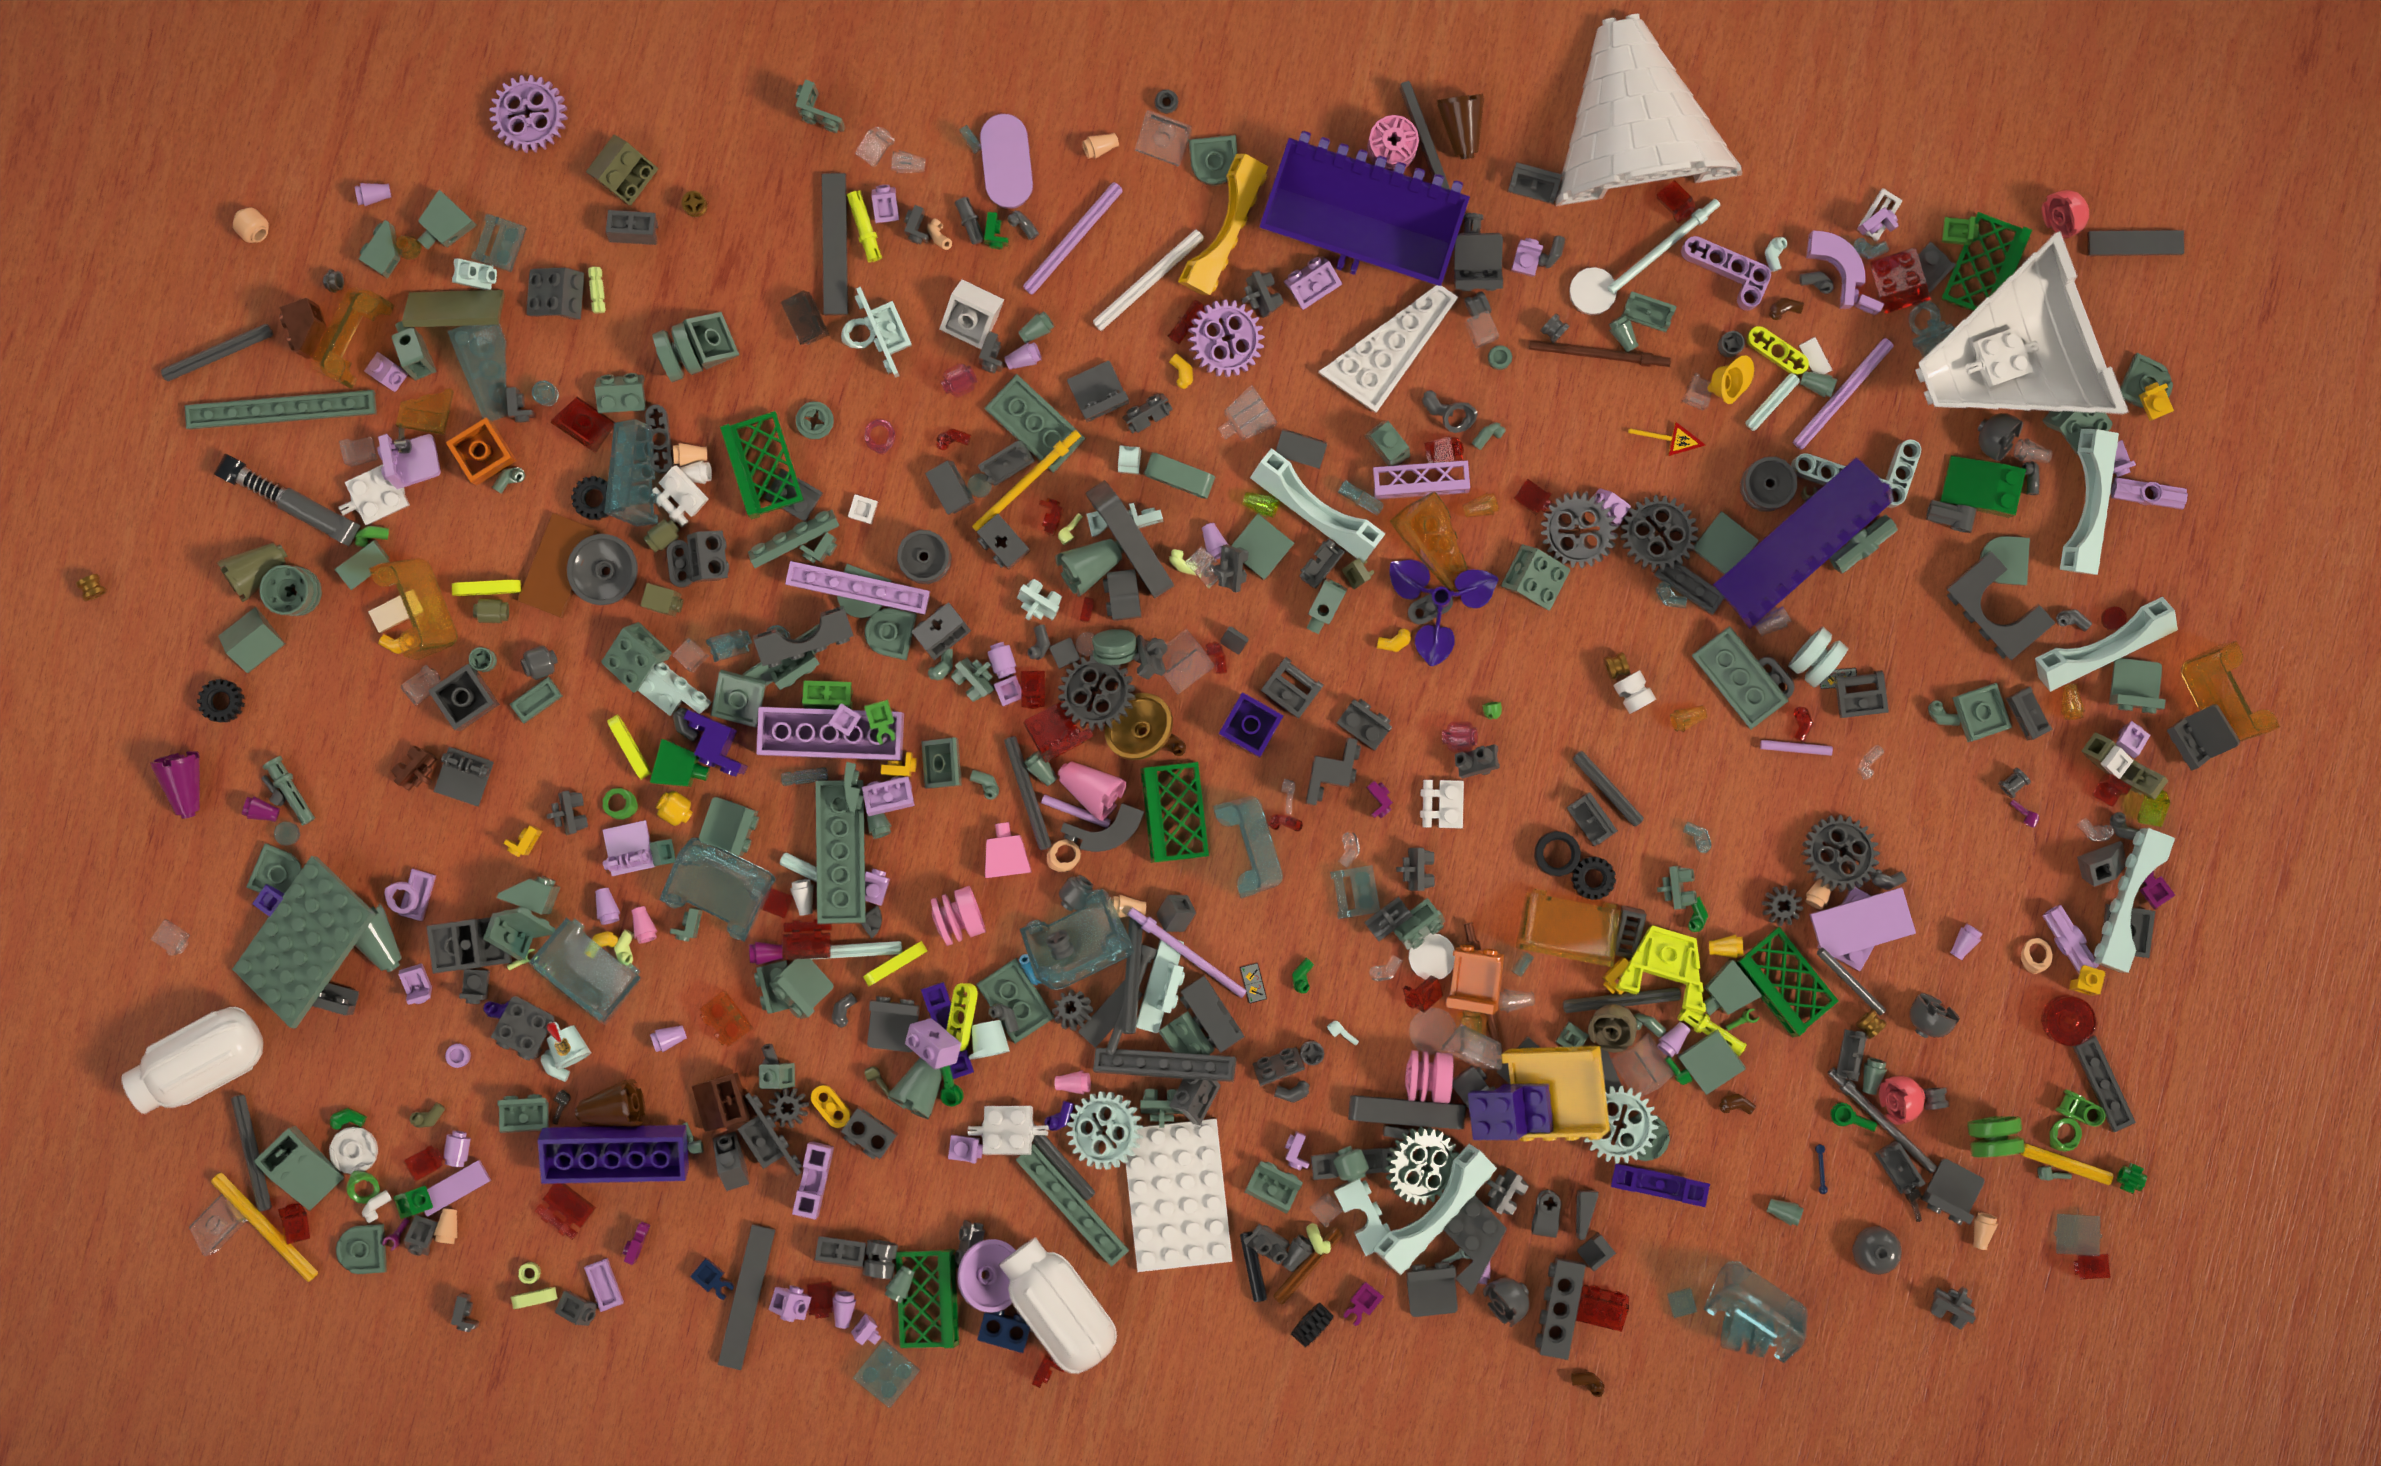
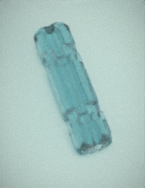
[781,767,828,786]

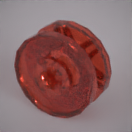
[2041,995,2096,1046]

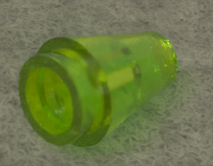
[1242,492,1279,518]

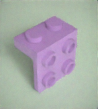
[377,434,441,489]

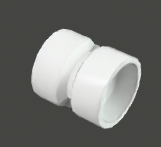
[1613,670,1656,714]

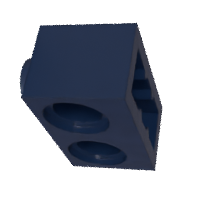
[977,1310,1030,1353]

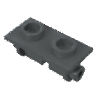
[1122,393,1173,433]
[1299,539,1345,589]
[1836,1029,1867,1081]
[954,1220,985,1269]

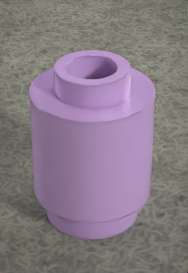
[987,642,1017,679]
[443,1131,471,1167]

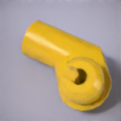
[1377,629,1411,652]
[378,633,415,654]

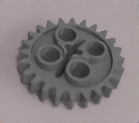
[1541,491,1618,568]
[1620,495,1698,572]
[1058,654,1135,731]
[1801,815,1880,892]

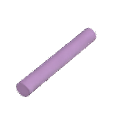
[1760,740,1833,756]
[1041,794,1111,828]

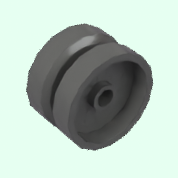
[1740,457,1797,512]
[897,530,952,585]

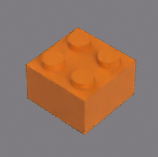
[446,417,517,486]

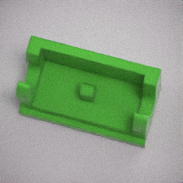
[802,681,853,710]

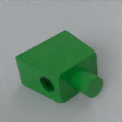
[650,739,710,787]

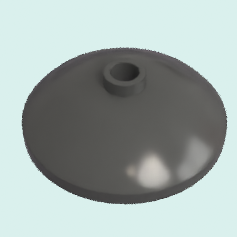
[567,534,638,605]

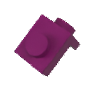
[1366,781,1393,818]

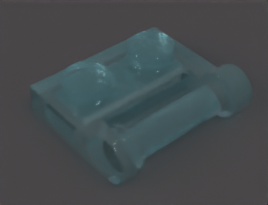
[471,214,527,272]
[1330,865,1380,919]

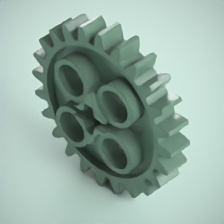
[1385,1127,1459,1205]

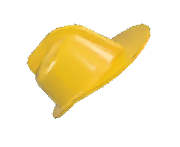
[1707,355,1754,404]

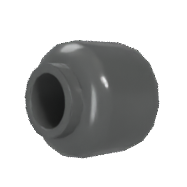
[520,645,558,680]
[1059,875,1094,911]

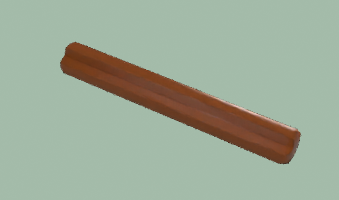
[1274,1227,1343,1304]

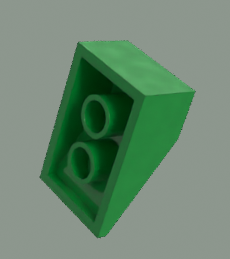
[1940,456,2026,518]

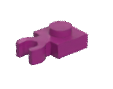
[2140,871,2175,910]
[623,1222,650,1265]
[1343,1281,1384,1326]

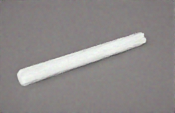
[1093,230,1204,331]

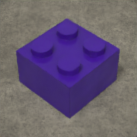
[1218,692,1284,758]

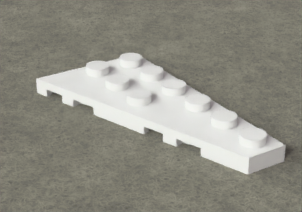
[1318,285,1458,413]

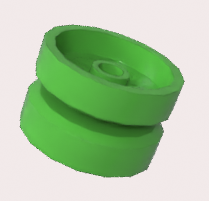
[1967,1116,2025,1157]

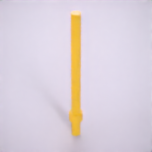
[972,429,1081,531]

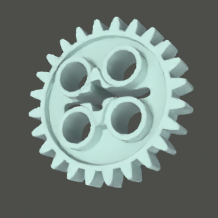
[1584,1086,1658,1164]
[1066,1092,1143,1169]

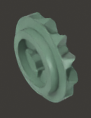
[796,402,834,439]

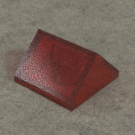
[551,397,616,453]

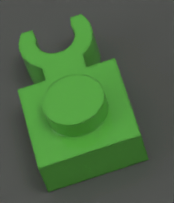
[864,699,896,744]

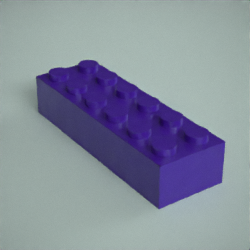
[538,1125,689,1184]

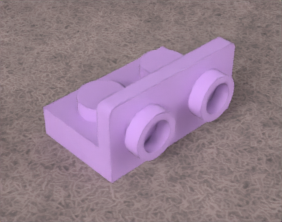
[1284,256,1342,310]
[862,776,915,816]

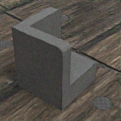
[1157,895,1196,932]
[1577,1232,1616,1271]

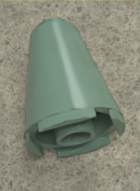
[1055,539,1124,597]
[354,904,402,972]
[888,1057,942,1119]

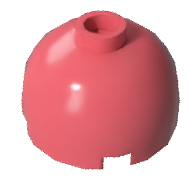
[2042,190,2089,239]
[1879,1076,1925,1125]

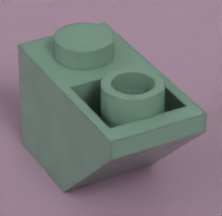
[359,220,401,279]

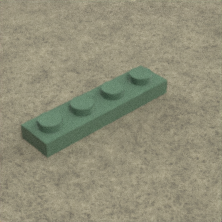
[748,509,840,568]

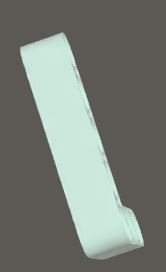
[1791,439,1921,508]

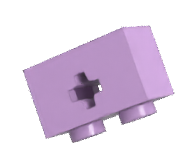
[905,1018,962,1069]

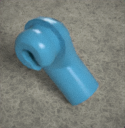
[1019,954,1046,985]

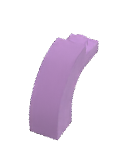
[1807,231,1865,309]

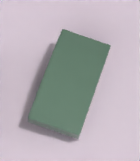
[844,762,864,815]

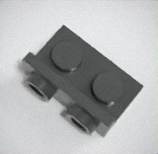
[979,331,1003,374]
[1337,699,1392,751]
[312,983,359,1016]
[1169,1079,1221,1126]

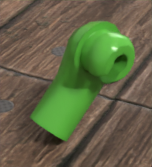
[355,526,389,547]

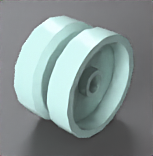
[1788,627,1848,688]

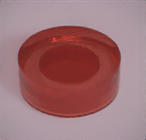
[2101,606,2127,631]

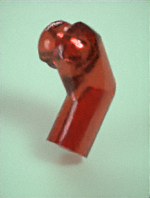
[936,429,971,450]
[1206,641,1227,674]
[1268,814,1303,831]

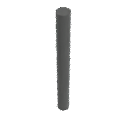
[1817,947,1886,1015]

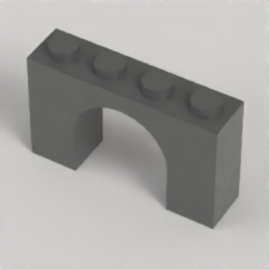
[1946,550,2055,660]

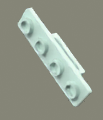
[854,287,912,378]
[638,662,712,716]
[1136,939,1185,1033]

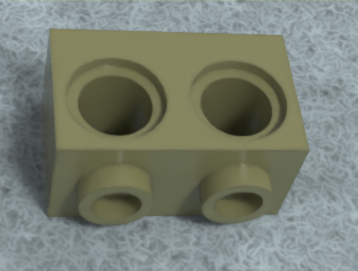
[641,583,684,617]

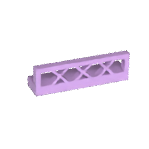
[1373,461,1470,500]

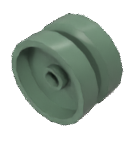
[652,322,703,383]

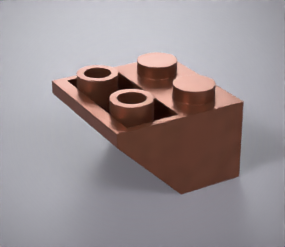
[279,298,327,359]
[691,1072,751,1132]

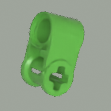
[2055,1089,2105,1127]

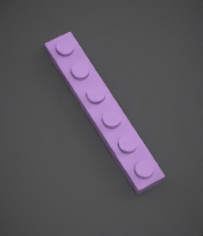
[785,561,930,615]

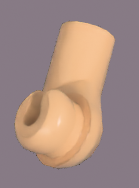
[927,219,952,250]

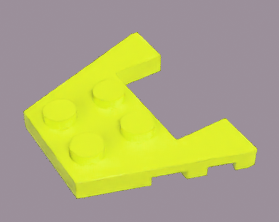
[1616,925,1706,1014]

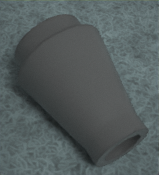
[1282,1235,1313,1272]

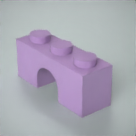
[792,1141,834,1219]

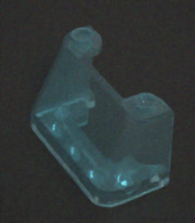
[1213,796,1283,898]
[659,838,776,942]
[1020,889,1134,990]
[529,917,641,1026]
[1704,1261,1808,1363]

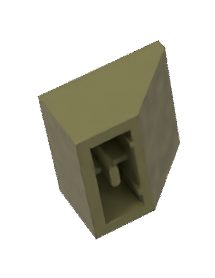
[586,134,659,206]

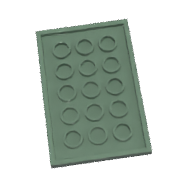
[232,856,376,1028]

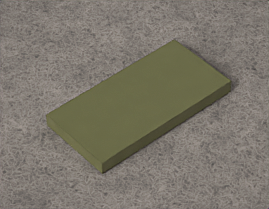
[402,290,505,327]

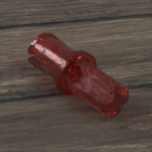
[1167,300,1204,345]

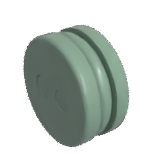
[1092,629,1137,665]

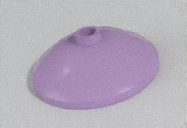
[958,1239,1016,1312]

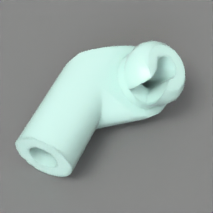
[1765,237,1787,272]

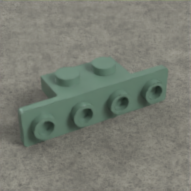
[743,624,830,690]

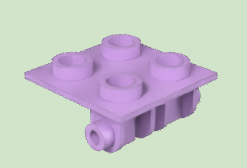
[603,820,655,876]

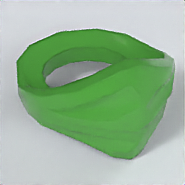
[603,788,638,819]
[2050,1118,2082,1152]
[347,1171,380,1204]

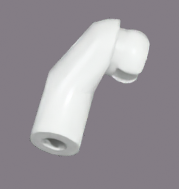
[362,1190,392,1223]

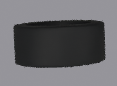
[1534,831,1581,876]

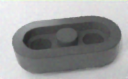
[667,540,693,588]
[1408,594,1453,625]
[1758,657,1795,698]

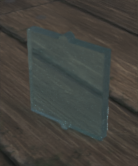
[2054,1214,2103,1256]

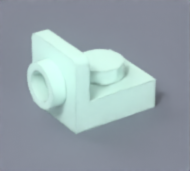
[1128,503,1163,528]

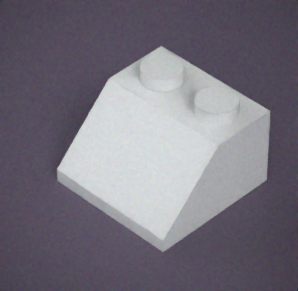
[940,280,1004,350]

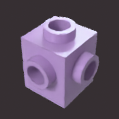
[769,1285,811,1322]

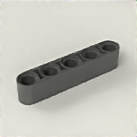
[1348,1095,1466,1129]

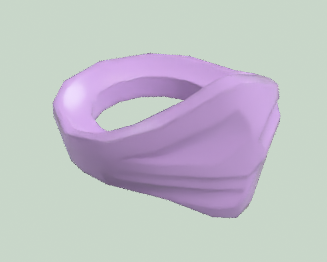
[385,882,419,914]

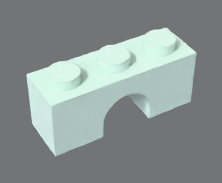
[1333,1179,1391,1256]

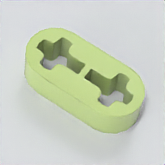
[511,1287,558,1309]

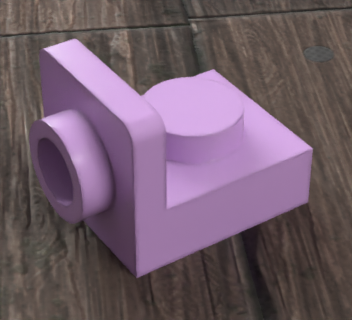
[872,185,899,223]
[1858,207,1899,235]
[1511,238,1543,277]
[2113,440,2136,477]
[2115,721,2151,758]
[865,868,890,906]
[948,1135,983,1164]

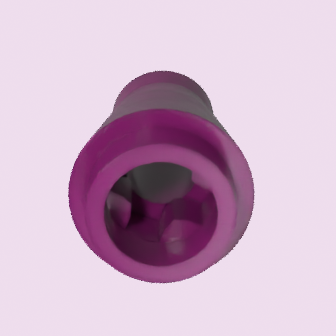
[242,796,280,822]
[749,942,783,965]

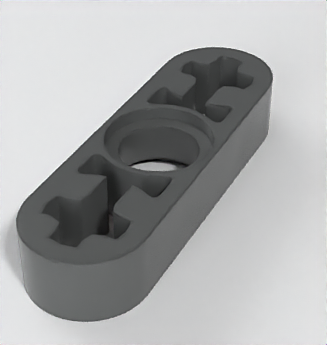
[645,405,673,474]

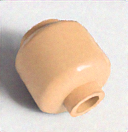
[233,208,269,243]

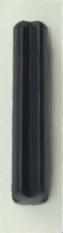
[1240,1231,1267,1302]

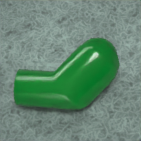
[1688,896,1708,932]
[330,1108,367,1129]

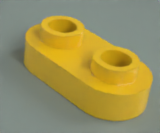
[811,1085,851,1128]

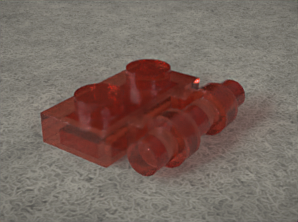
[782,919,832,960]
[535,1183,596,1240]

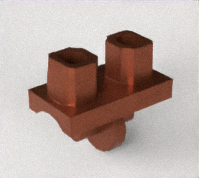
[392,746,438,791]

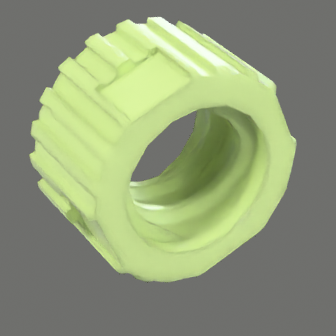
[518,1262,541,1284]

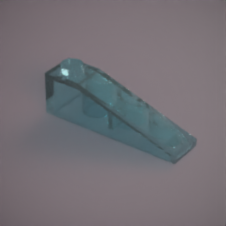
[448,323,508,421]

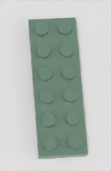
[815,780,865,924]

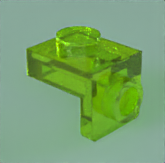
[2137,789,2170,827]

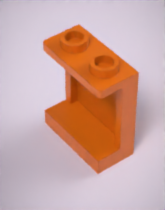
[1446,945,1504,1015]

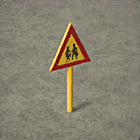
[1628,421,1706,456]

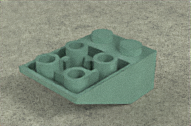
[253,1126,345,1211]

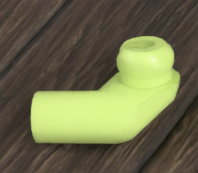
[1169,549,1200,576]
[614,929,634,966]
[1306,1223,1331,1255]

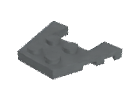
[1407,1195,1507,1295]

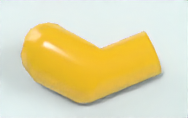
[1169,353,1193,389]
[584,931,618,958]

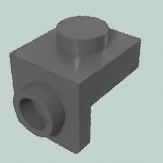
[904,205,929,245]

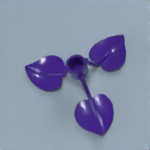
[1390,560,1498,666]

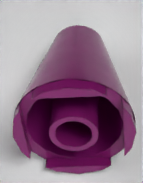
[150,751,200,819]

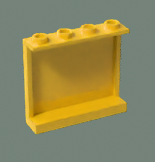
[1501,1046,1610,1141]

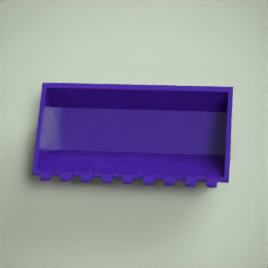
[1259,131,1470,286]
[1713,457,1894,629]

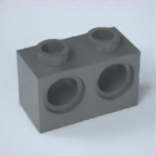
[687,531,729,582]
[841,1107,898,1159]

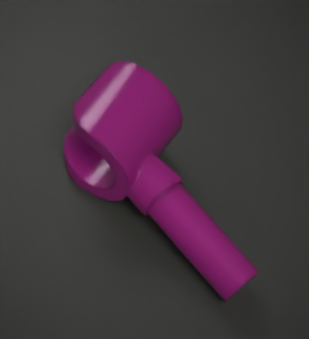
[2010,799,2039,828]
[382,1218,410,1251]

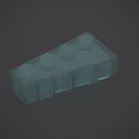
[604,419,658,527]

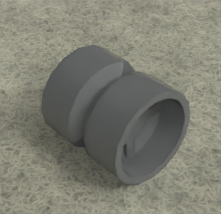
[862,1240,898,1279]

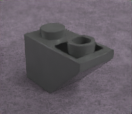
[2077,841,2126,887]
[713,1131,749,1191]

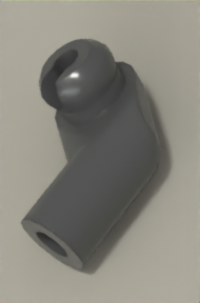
[1422,390,1453,417]
[2056,609,2092,632]
[673,707,700,742]
[1870,869,1907,890]
[989,1003,1019,1033]

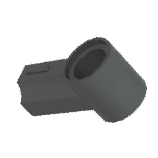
[1926,500,1977,533]

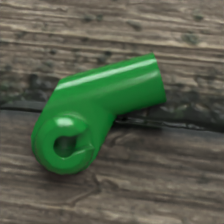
[1292,958,1315,994]

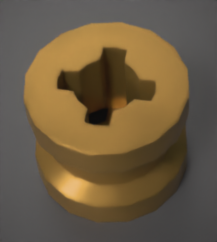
[681,191,708,218]
[76,574,106,601]
[1604,652,1630,680]
[1856,1009,1887,1039]

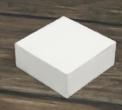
[848,494,878,524]
[2101,745,2134,779]

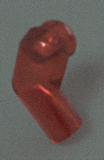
[1793,706,1813,742]

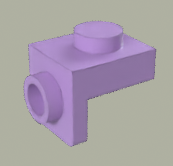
[364,352,408,392]
[1593,488,1631,526]
[399,963,432,1005]
[1285,1131,1309,1170]

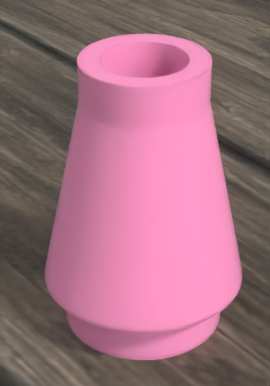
[632,906,657,943]
[1055,1070,1091,1094]

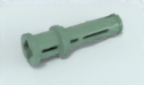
[262,756,315,826]

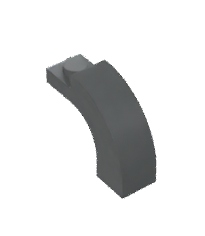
[1060,804,1144,852]

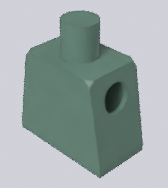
[417,190,477,250]
[392,321,437,381]
[1364,421,1410,466]
[1306,578,1348,634]
[1703,959,1762,1016]

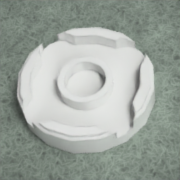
[1569,267,1617,315]
[1408,933,1455,981]
[329,1127,378,1175]

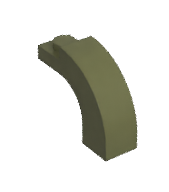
[2082,732,2168,800]

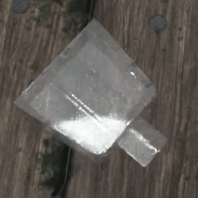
[1218,385,1277,441]

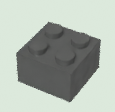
[428,664,500,731]

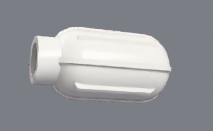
[122,1007,263,1114]
[999,1237,1117,1374]

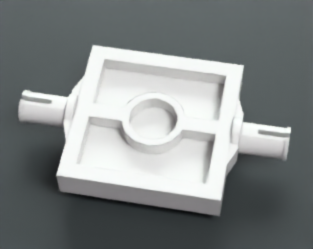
[1965,327,2039,387]
[339,464,410,525]
[968,1106,1049,1155]

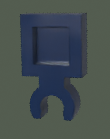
[690,1258,735,1300]

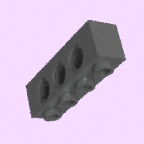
[1535,1257,1586,1360]

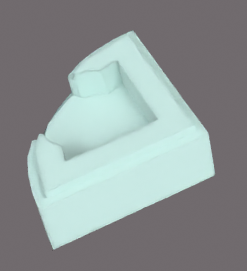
[1087,511,1107,537]

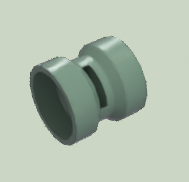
[469,647,497,672]

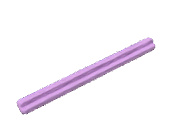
[1023,182,1123,295]
[1793,338,1894,450]

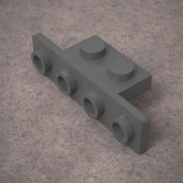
[737,1093,802,1176]

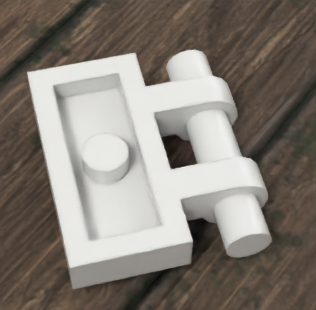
[650,465,709,527]
[1420,780,1464,828]

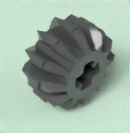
[1762,886,1803,926]
[1052,990,1093,1031]
[768,1088,809,1128]

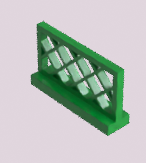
[1941,212,2032,312]
[720,411,804,520]
[1140,762,1209,863]
[1735,927,1839,1038]
[896,1249,959,1348]

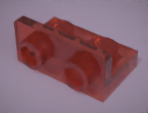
[1576,1285,1629,1332]

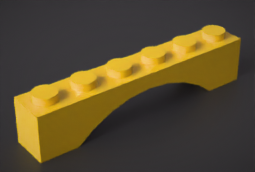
[1178,154,1269,295]

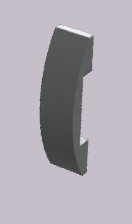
[1311,1147,1397,1180]

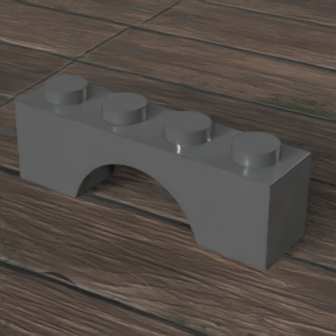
[753,606,854,668]

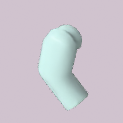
[541,1049,570,1082]

